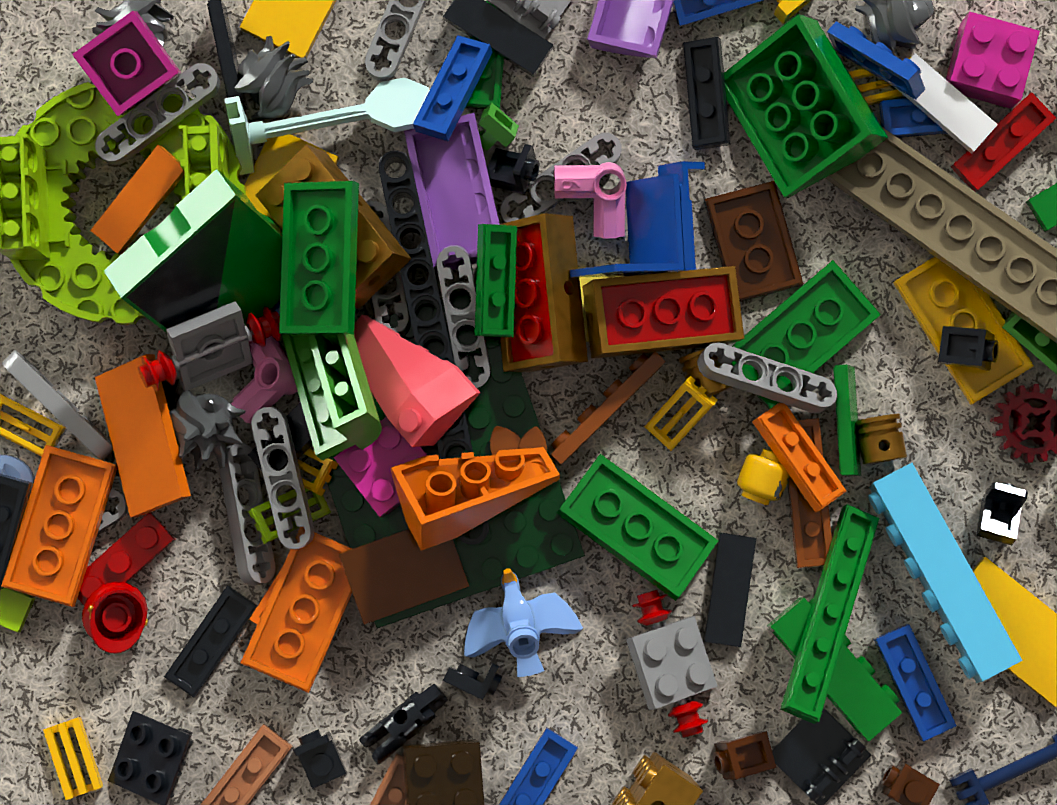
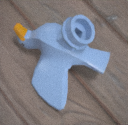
[464,569,583,677]

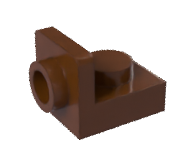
[713,731,777,780]
[881,761,940,805]

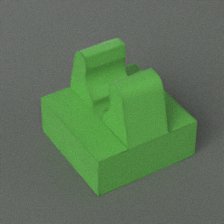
[479,103,519,151]

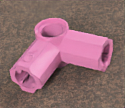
[554,162,627,239]
[231,336,298,424]

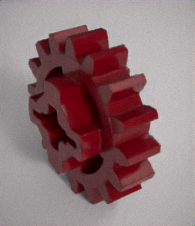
[990,384,1057,464]

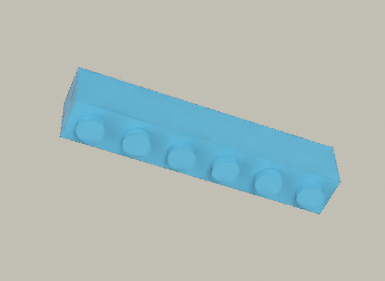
[868,463,1023,683]

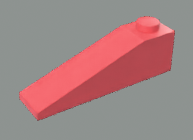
[354,315,480,447]

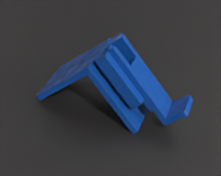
[570,161,705,277]

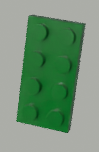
[279,181,359,335]
[730,260,881,409]
[557,454,719,601]

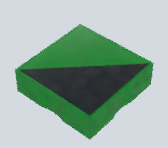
[104,169,283,333]

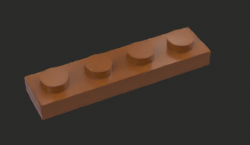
[550,351,666,466]
[787,418,832,568]

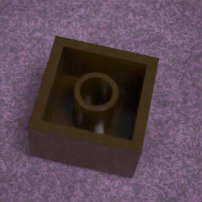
[402,739,484,805]

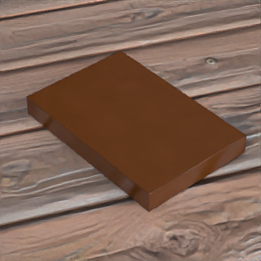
[704,181,804,302]
[339,528,469,625]

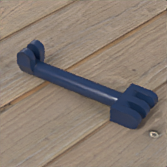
[949,735,1057,805]

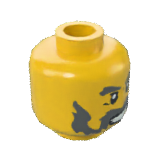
[737,448,790,505]

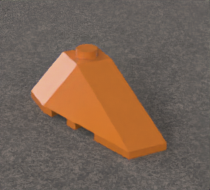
[391,447,560,551]

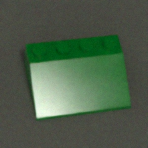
[724,14,888,198]

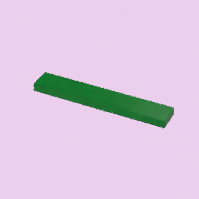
[780,504,880,724]

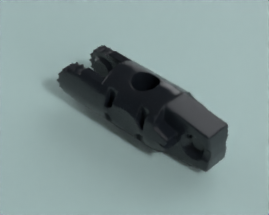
[359,684,448,765]

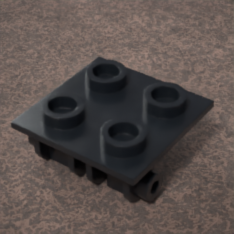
[772,708,871,805]
[108,711,194,805]

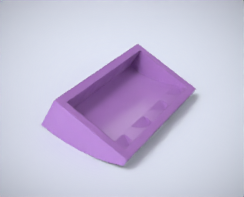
[587,0,674,58]
[404,113,500,274]

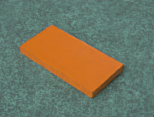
[95,354,191,518]
[1,445,118,607]
[241,527,353,693]

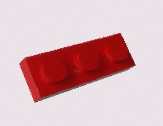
[951,92,1056,192]
[78,512,175,605]

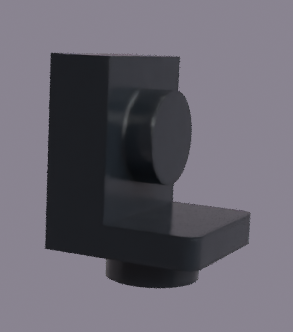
[938,326,999,371]
[443,663,503,700]
[293,729,347,789]

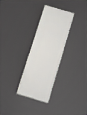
[896,53,998,154]

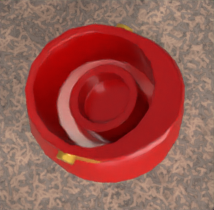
[82,582,148,654]

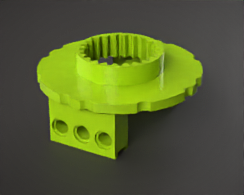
[0,82,247,325]

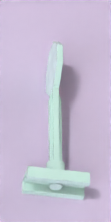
[224,77,430,175]

